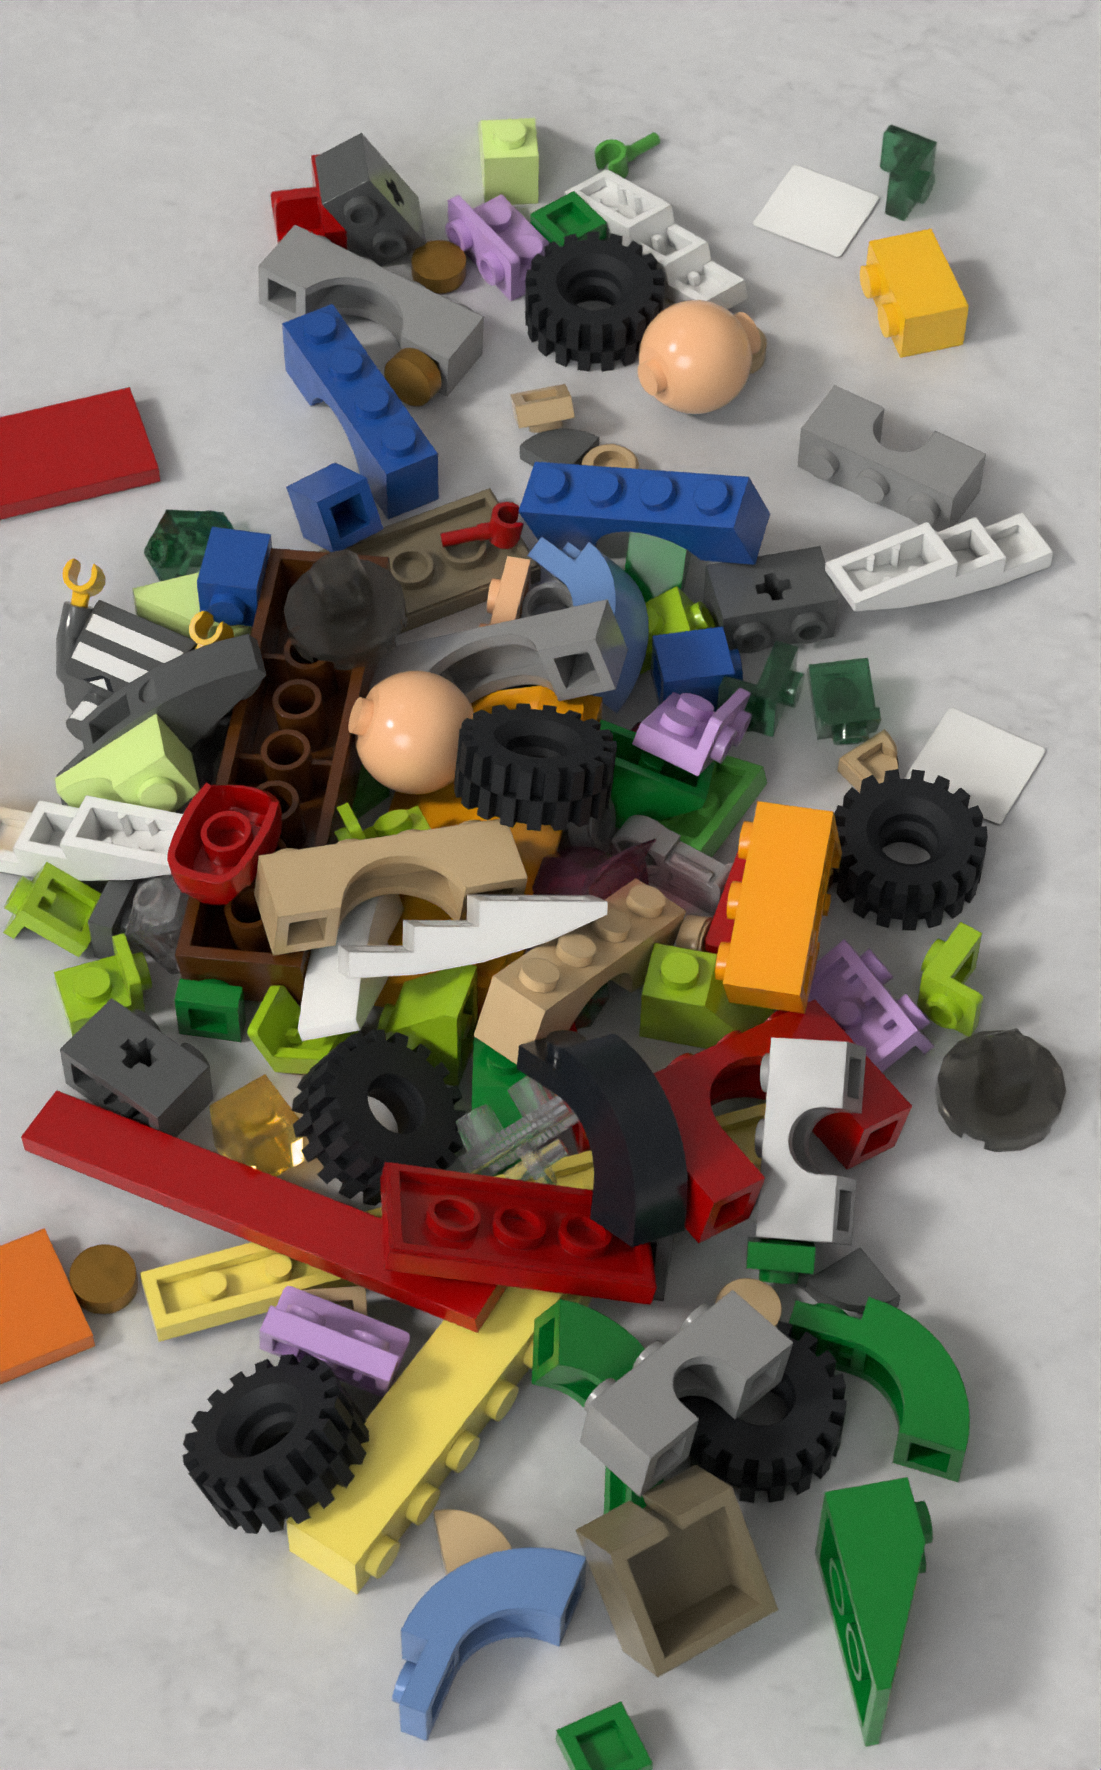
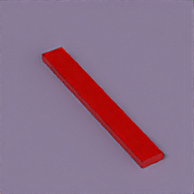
[21,1090,508,1333]

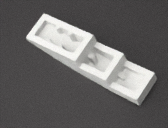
[564,169,748,310]
[825,512,1053,611]
[0,795,183,881]
[298,894,405,1041]
[338,894,608,979]

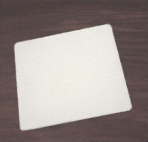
[753,165,879,257]
[904,708,1046,824]

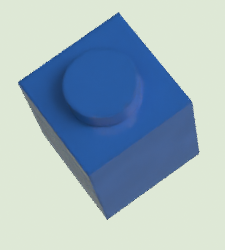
[286,462,383,553]
[197,527,272,627]
[651,626,743,712]

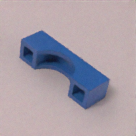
[282,304,439,520]
[518,462,770,565]

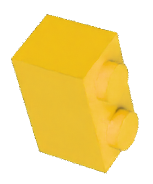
[860,228,969,358]

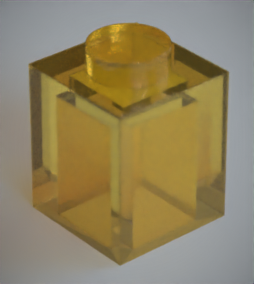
[209,1074,304,1177]

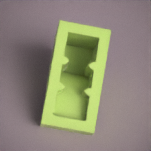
[55,714,199,812]

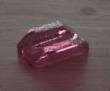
[532,839,656,900]

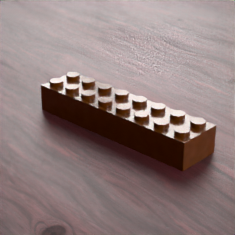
[175,548,397,1006]

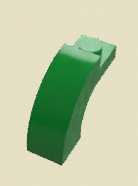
[789,1297,970,1483]
[532,1299,664,1514]

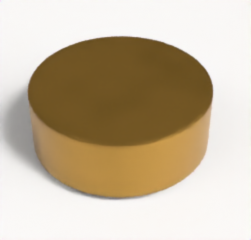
[411,240,466,294]
[384,348,442,407]
[69,1244,138,1314]

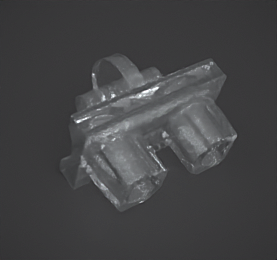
[456,1076,579,1185]

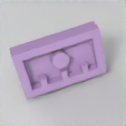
[445,194,550,301]
[632,688,752,776]
[808,939,935,1073]
[260,1286,410,1398]

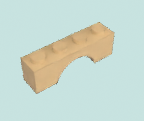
[254,819,528,955]
[473,879,686,1065]

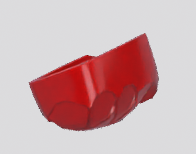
[167,782,282,905]

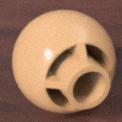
[637,300,761,414]
[348,671,474,795]

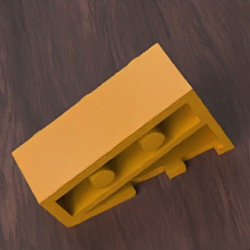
[715,801,842,1014]

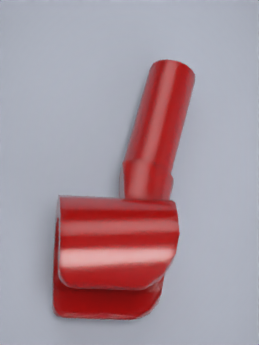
[440,502,524,549]

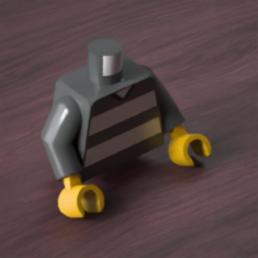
[56,558,234,741]

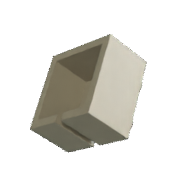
[576,1465,778,1677]

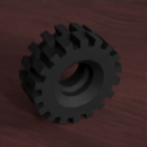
[525,232,665,372]
[454,704,617,831]
[832,769,988,930]
[292,1029,467,1206]
[678,1321,847,1503]
[182,1354,369,1534]

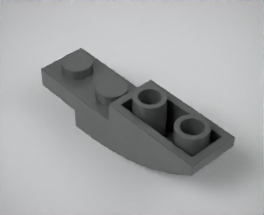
[56,634,267,806]

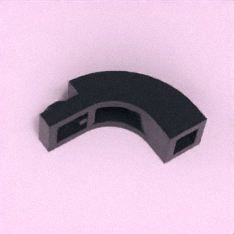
[517,1030,688,1248]

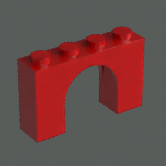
[653,999,912,1244]

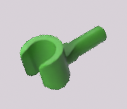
[594,132,660,179]

